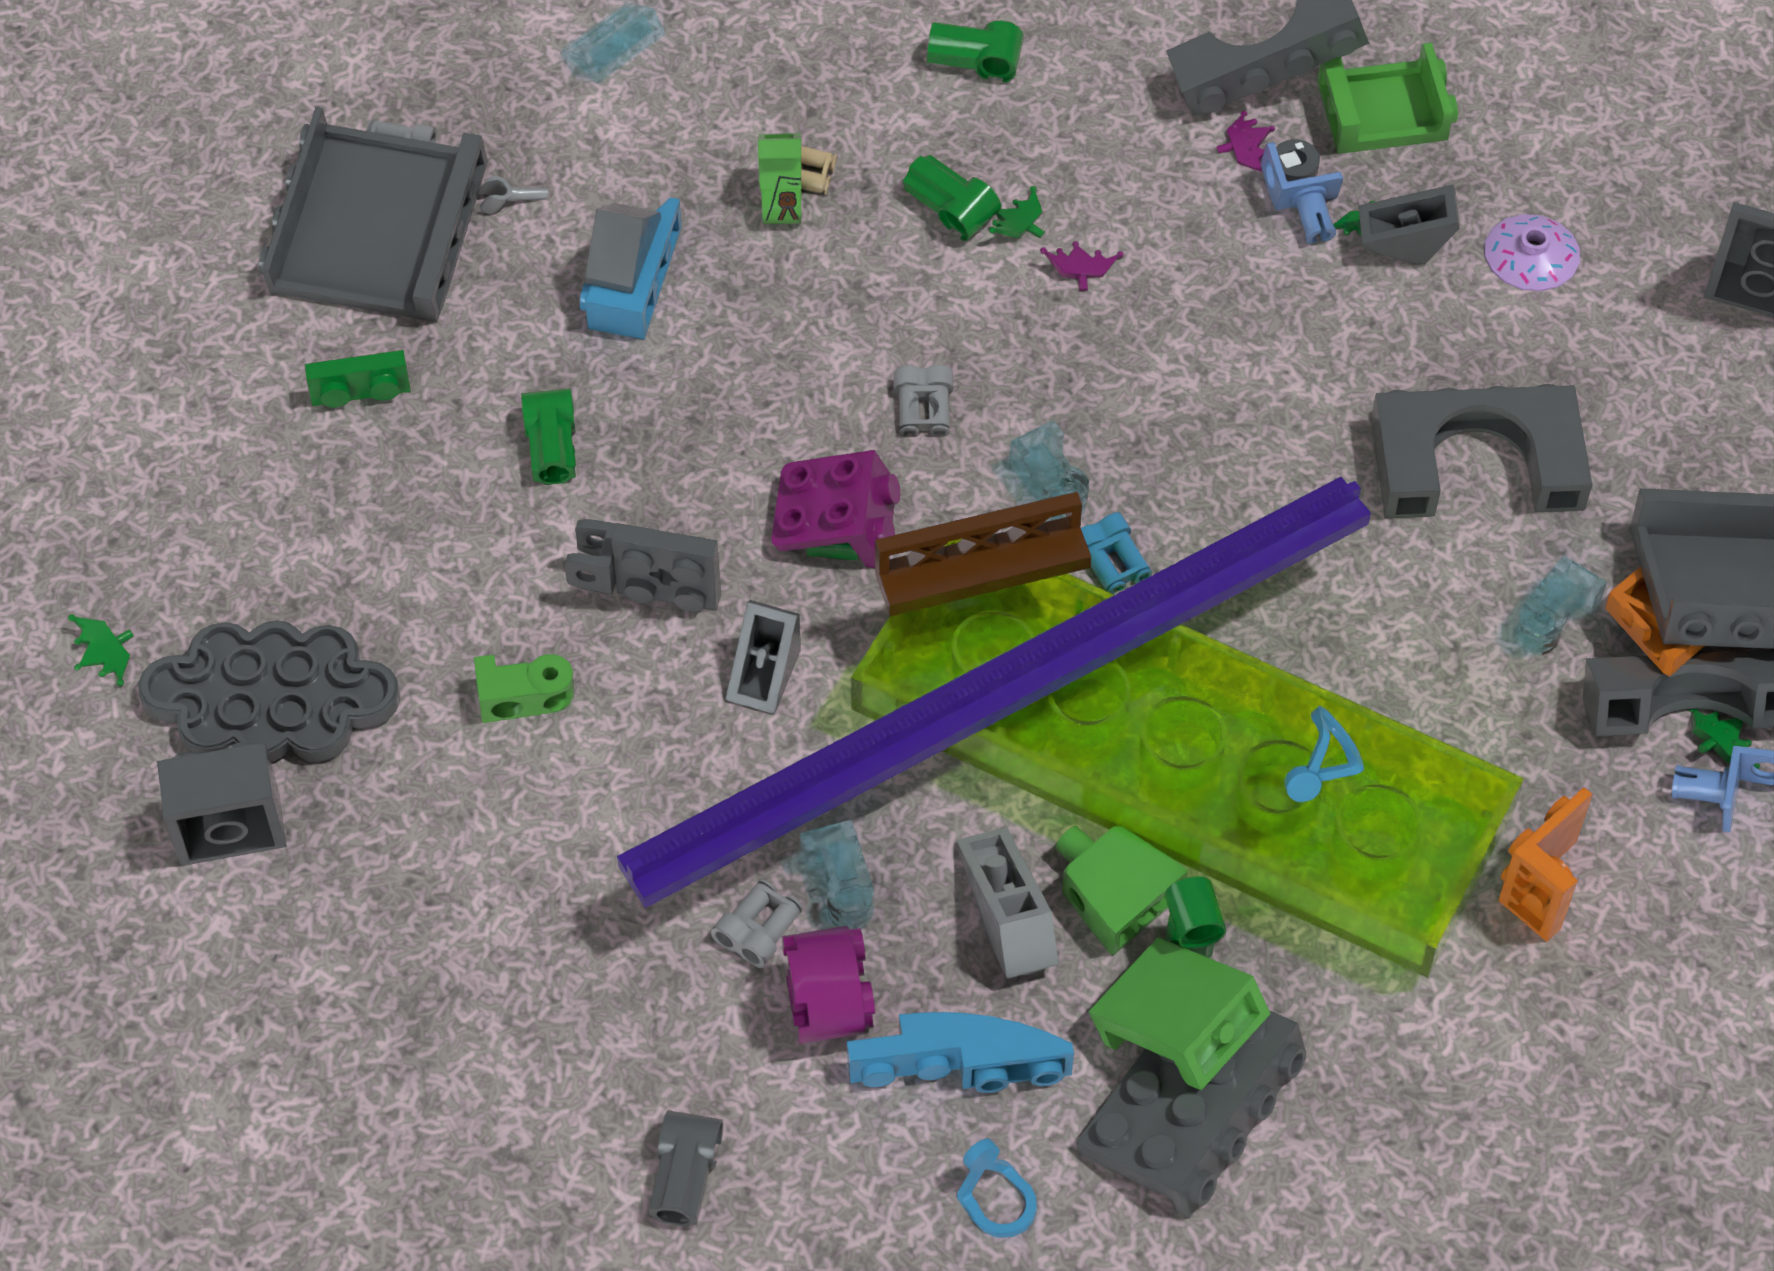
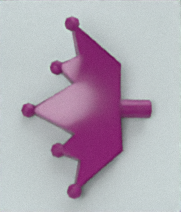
[1216,111,1275,172]
[1040,241,1124,291]

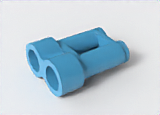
[1081,512,1153,596]

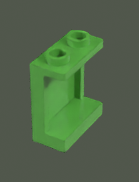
[1317,42,1458,154]
[1088,937,1271,1090]

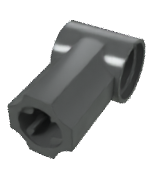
[649,1110,723,1227]

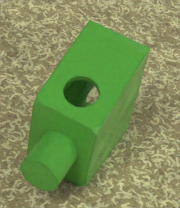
[1055,826,1188,956]

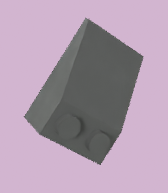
[1704,202,1774,317]

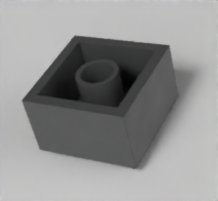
[157,742,287,866]

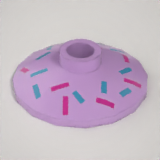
[1485,214,1580,291]

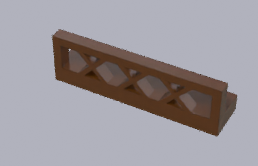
[875,491,1091,616]

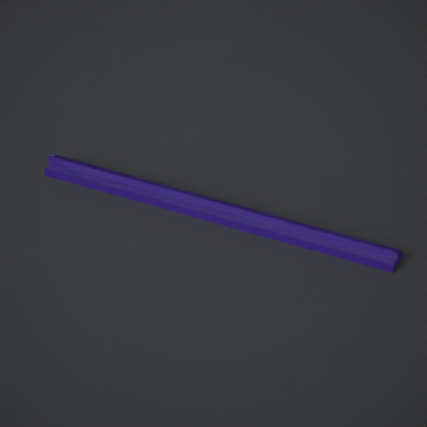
[617,476,1371,908]

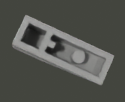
[956,827,1059,978]

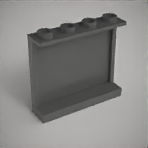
[259,107,488,322]
[1630,488,1774,648]

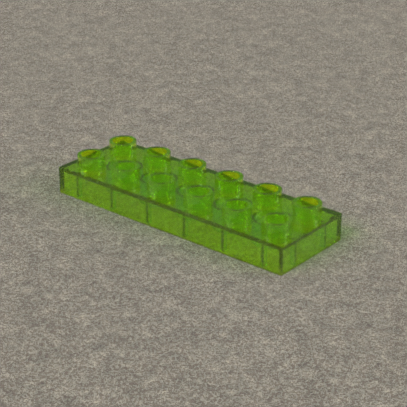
[851,521,1524,978]

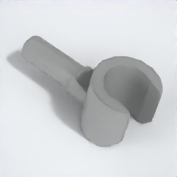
[478,176,548,214]

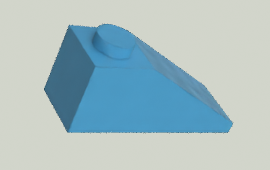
[580,197,682,340]

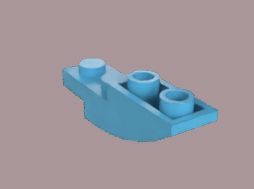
[847,1012,1074,1093]

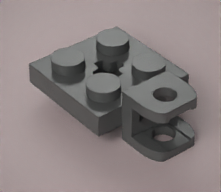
[564,519,721,612]

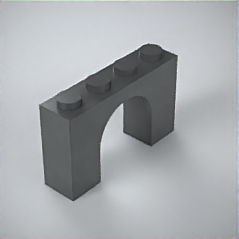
[1371,384,1593,518]

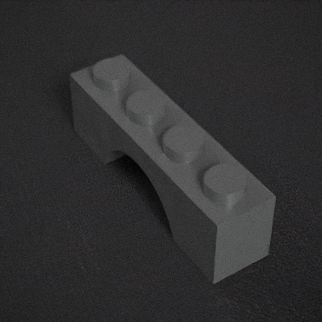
[1166,0,1369,116]
[1583,649,1774,736]

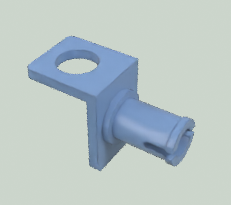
[1261,142,1343,244]
[1672,746,1774,833]

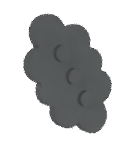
[138,620,400,762]

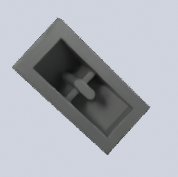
[1359,184,1460,264]
[585,202,661,293]
[725,600,801,714]

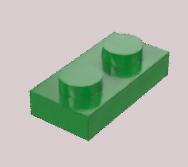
[305,350,411,408]

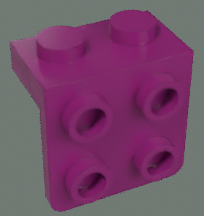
[771,450,900,568]

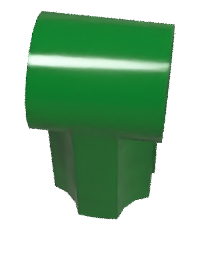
[927,20,1024,82]
[903,155,1002,241]
[521,388,576,485]
[1164,876,1227,958]

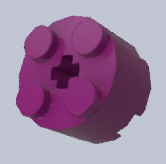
[782,926,875,1045]

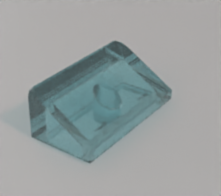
[560,2,665,84]

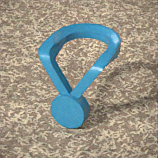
[1284,706,1364,802]
[957,1138,1037,1238]

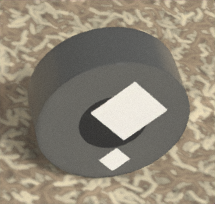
[1273,139,1320,182]

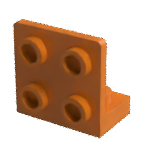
[1498,787,1593,942]

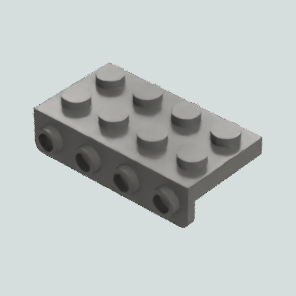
[1076,1010,1306,1218]

